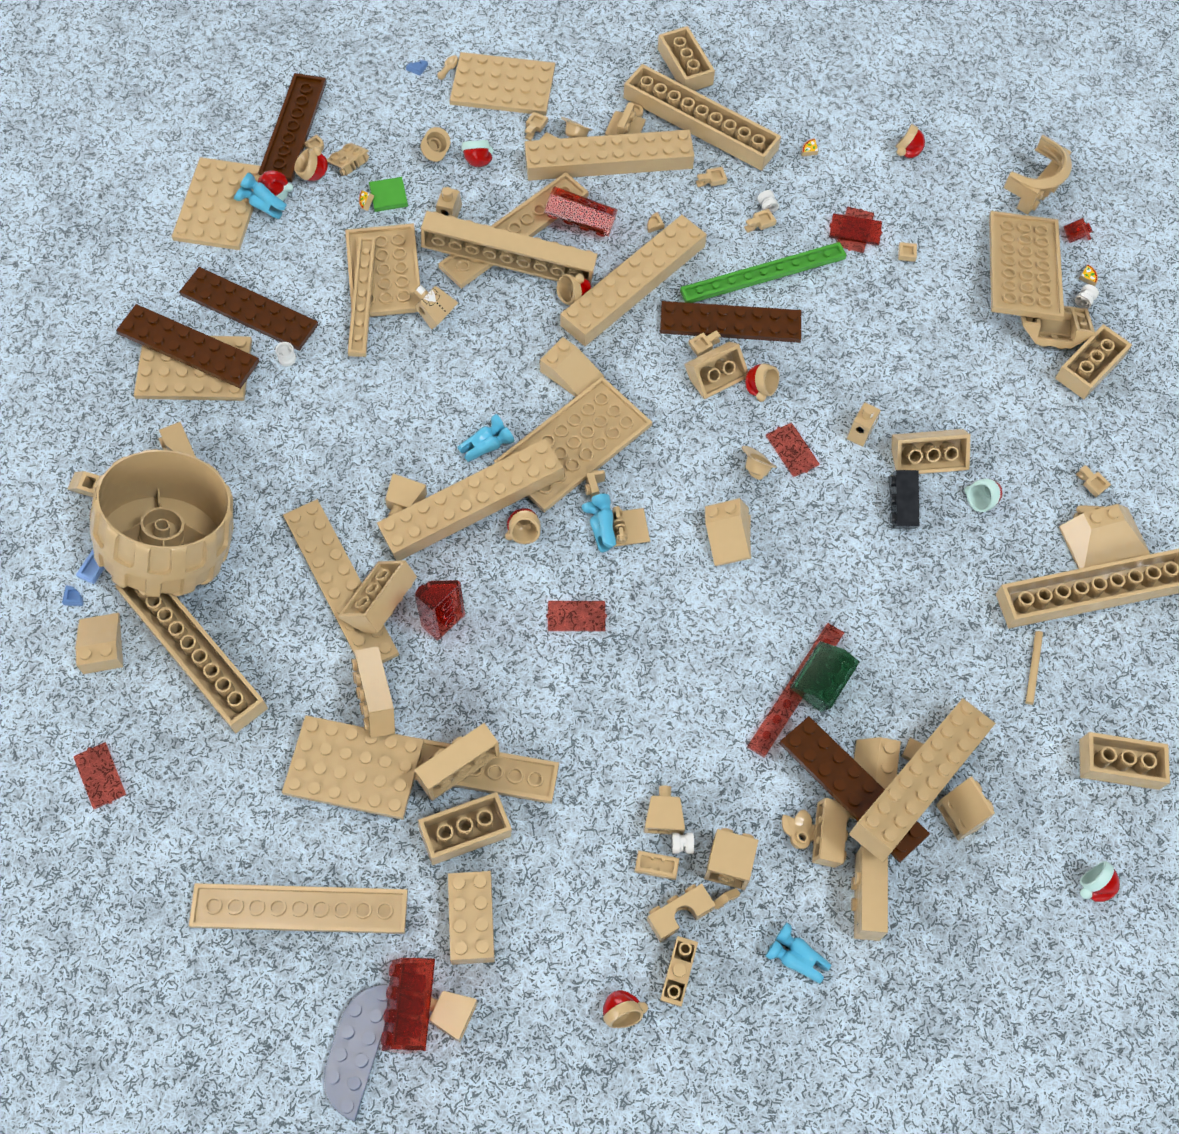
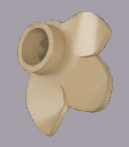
[782,809,815,849]

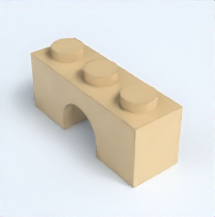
[647,884,716,942]

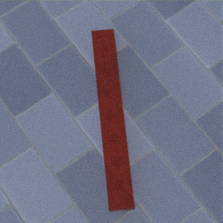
[747,623,845,758]

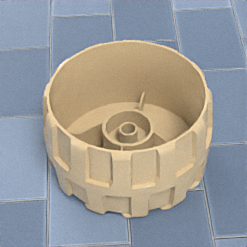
[90,449,234,597]

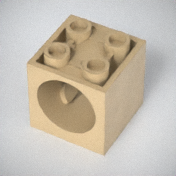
[704,828,759,890]

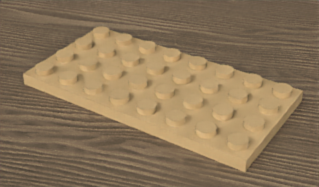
[989,211,1064,321]
[494,376,652,513]

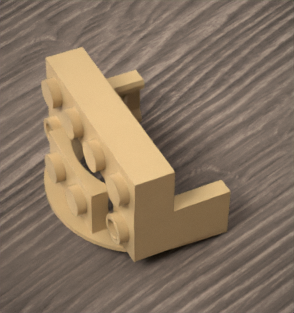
[1004,135,1072,215]

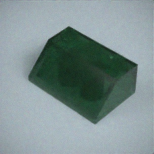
[790,641,860,712]

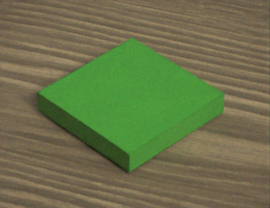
[369,177,408,212]

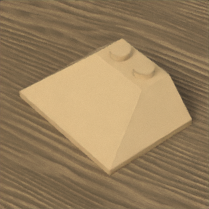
[1020,306,1095,349]
[1059,504,1150,569]

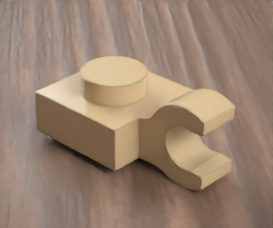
[525,111,548,141]
[696,167,727,187]
[744,209,777,233]
[688,331,721,357]
[1076,465,1111,497]

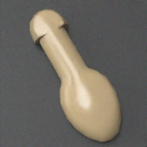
[437,55,458,80]

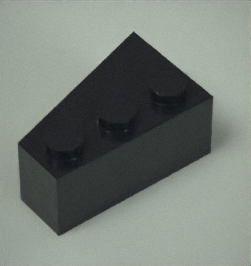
[888,470,920,529]

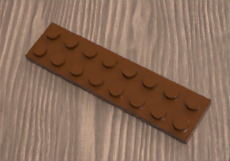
[258,73,327,183]
[179,267,318,351]
[660,301,801,343]
[116,304,260,389]
[779,716,930,863]

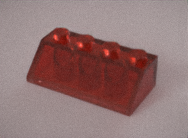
[544,186,618,237]
[414,580,465,641]
[381,958,435,1054]

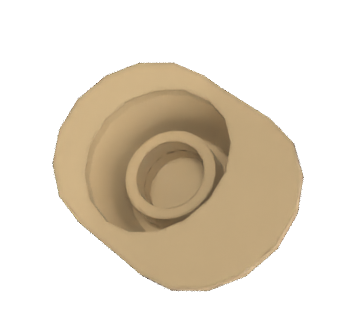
[561,117,592,138]
[420,127,451,162]
[742,446,777,480]

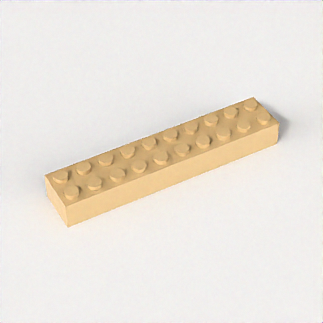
[623,64,781,171]
[525,130,694,181]
[421,211,597,284]
[560,215,707,346]
[377,438,564,561]
[995,549,1179,629]
[115,584,268,734]
[849,698,996,862]

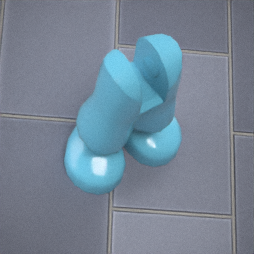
[234,173,287,219]
[457,414,515,462]
[582,494,616,553]
[765,922,831,984]

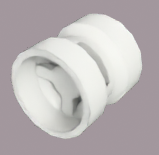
[757,190,779,213]
[1075,284,1099,309]
[275,342,296,366]
[671,833,694,854]

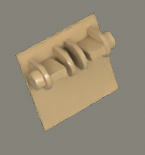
[327,143,369,176]
[612,506,650,547]

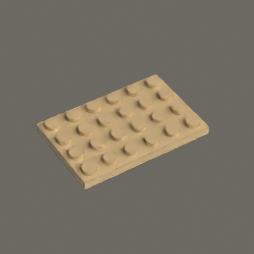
[449,52,555,116]
[172,157,261,250]
[345,223,421,317]
[134,336,252,401]
[282,715,424,820]

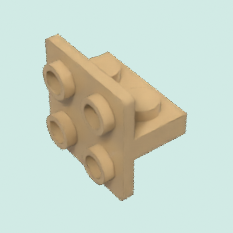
[605,102,646,135]

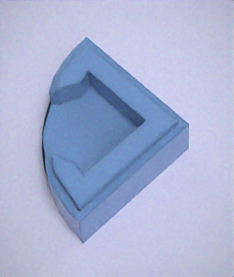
[406,60,428,76]
[62,585,84,606]

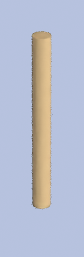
[1025,631,1043,705]

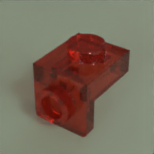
[1063,218,1093,243]

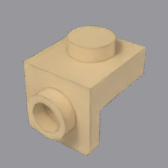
[584,470,605,498]

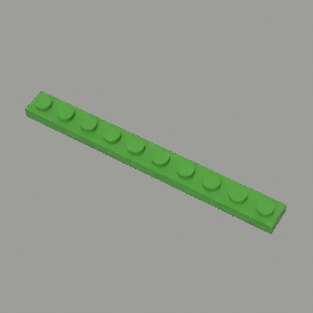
[680,242,847,303]

